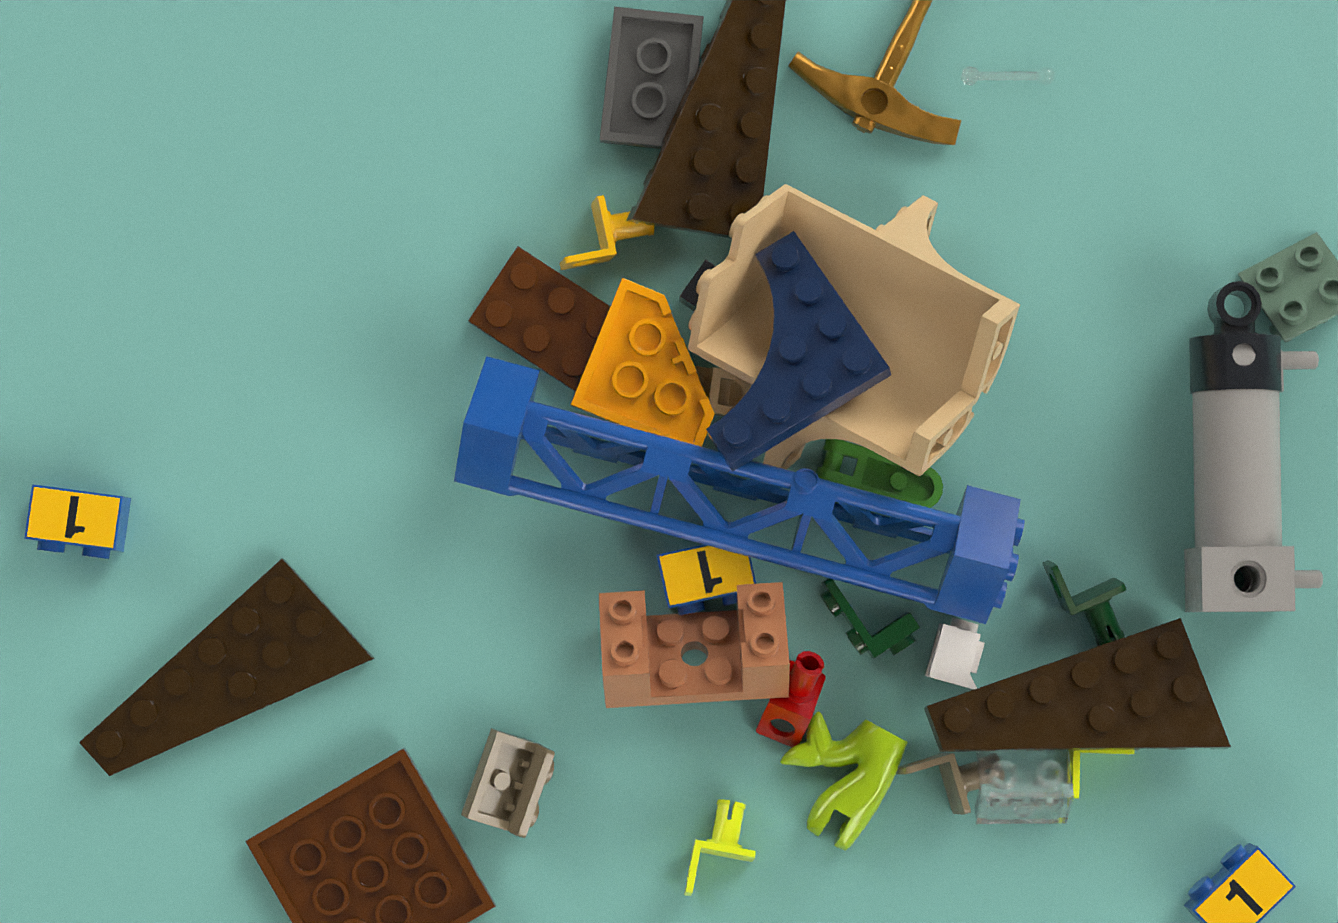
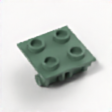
[1238,232,1338,342]

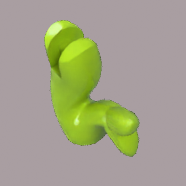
[780,711,908,851]

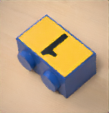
[24,484,131,559]
[657,545,757,615]
[1183,843,1296,923]

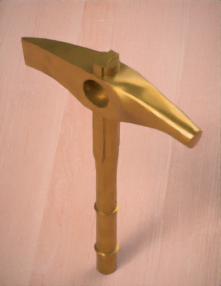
[788,0,961,145]

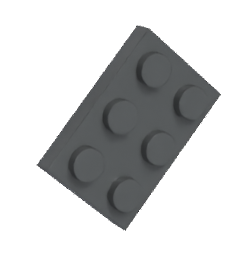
[600,6,704,149]

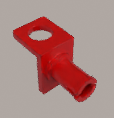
[756,651,826,747]

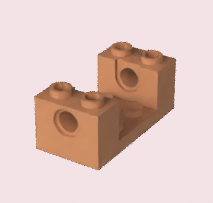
[599,582,790,708]

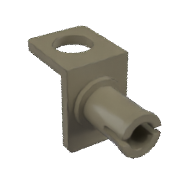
[896,753,1004,815]

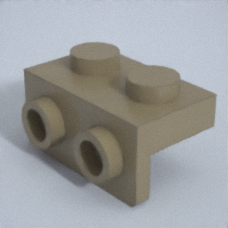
[461,728,555,838]

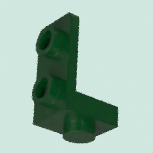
[820,578,920,658]

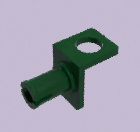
[1042,560,1127,646]

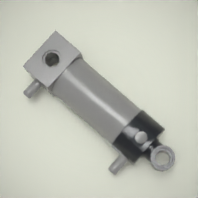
[1184,281,1323,612]

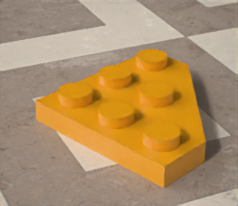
[570,278,715,447]

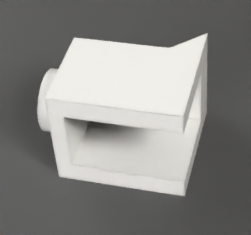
[925,617,985,690]

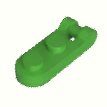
[816,439,943,508]

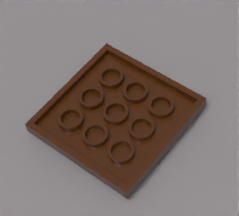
[245,748,496,923]

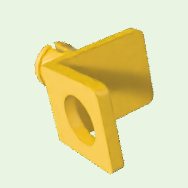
[559,195,655,270]

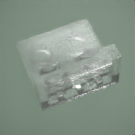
[975,750,1074,824]

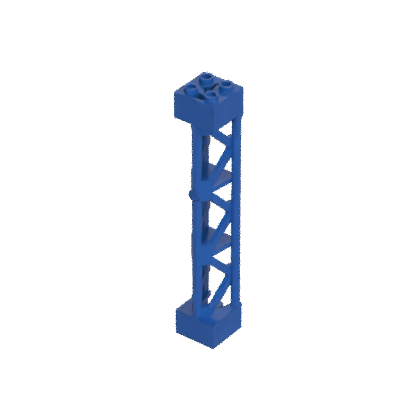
[454,356,1025,624]

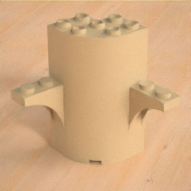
[687,184,1020,477]

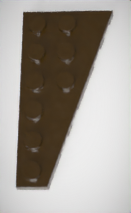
[626,0,786,239]
[79,558,375,776]
[924,618,1231,752]

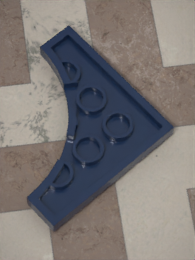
[706,231,891,472]

